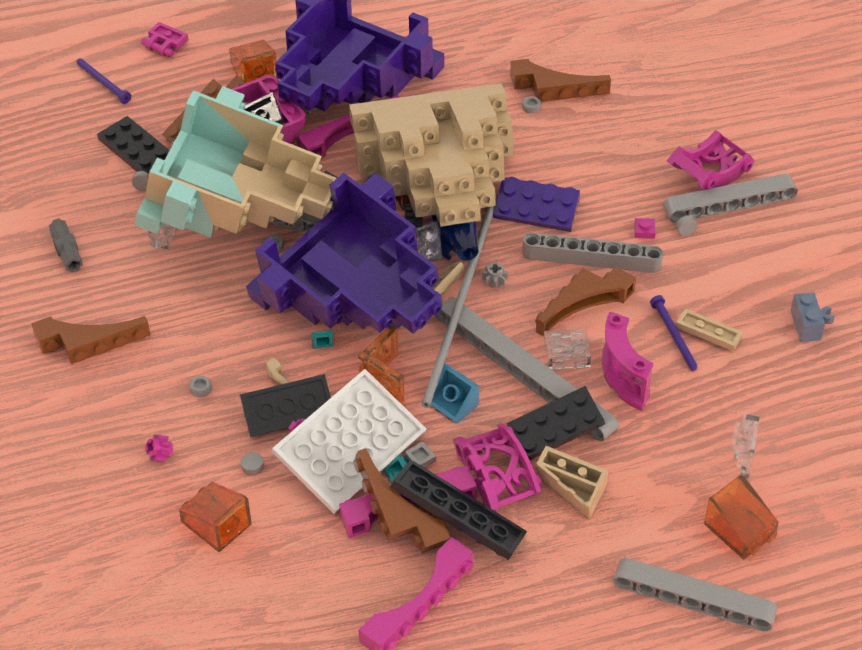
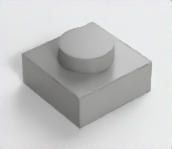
[405,442,436,468]

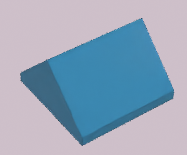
[431,363,479,423]

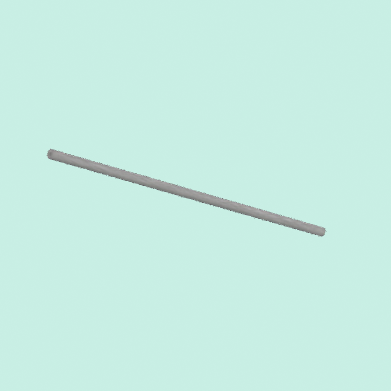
[422,198,497,408]

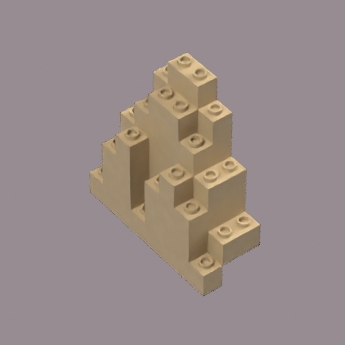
[349,83,514,226]

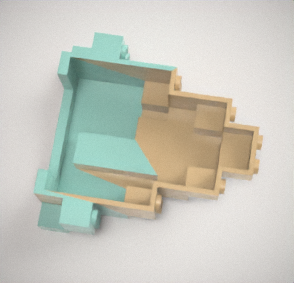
[135,86,337,238]

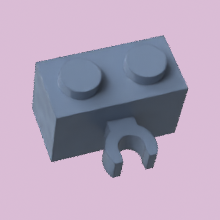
[790,292,835,342]

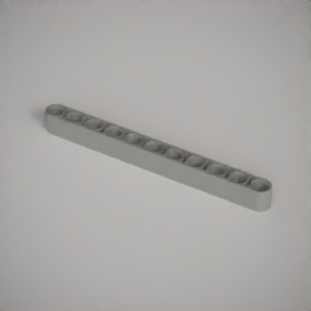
[436,297,619,441]

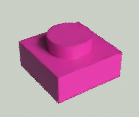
[634,218,656,238]

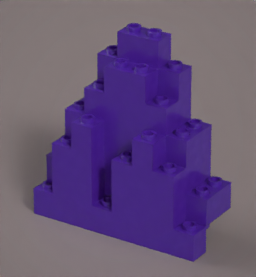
[275,0,444,112]
[246,172,443,334]

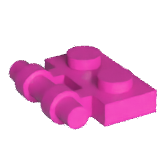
[141,22,189,57]

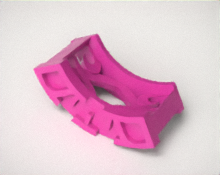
[666,130,754,190]
[602,312,653,411]
[453,423,542,510]

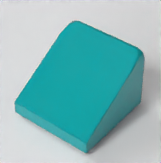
[311,331,334,349]
[384,454,409,482]

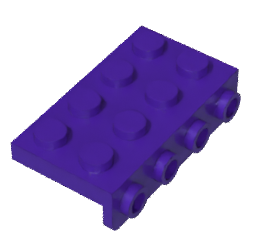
[493,177,580,232]

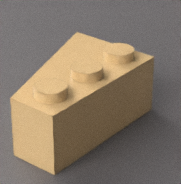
[536,446,608,520]

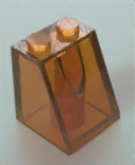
[229,40,276,83]
[704,474,779,560]
[179,482,252,553]

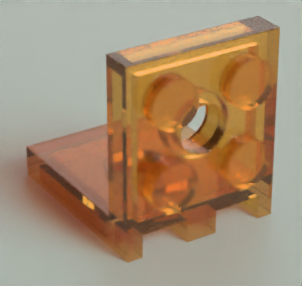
[358,325,405,404]

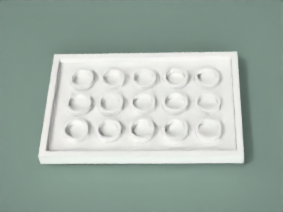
[271,369,427,514]

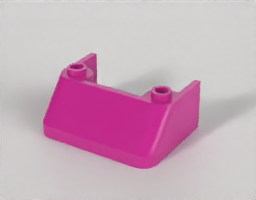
[231,75,306,144]

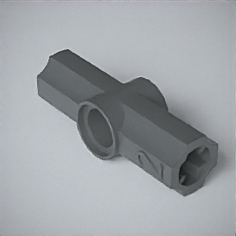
[49,218,83,272]

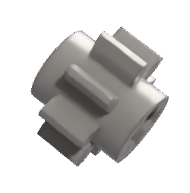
[482,263,508,288]

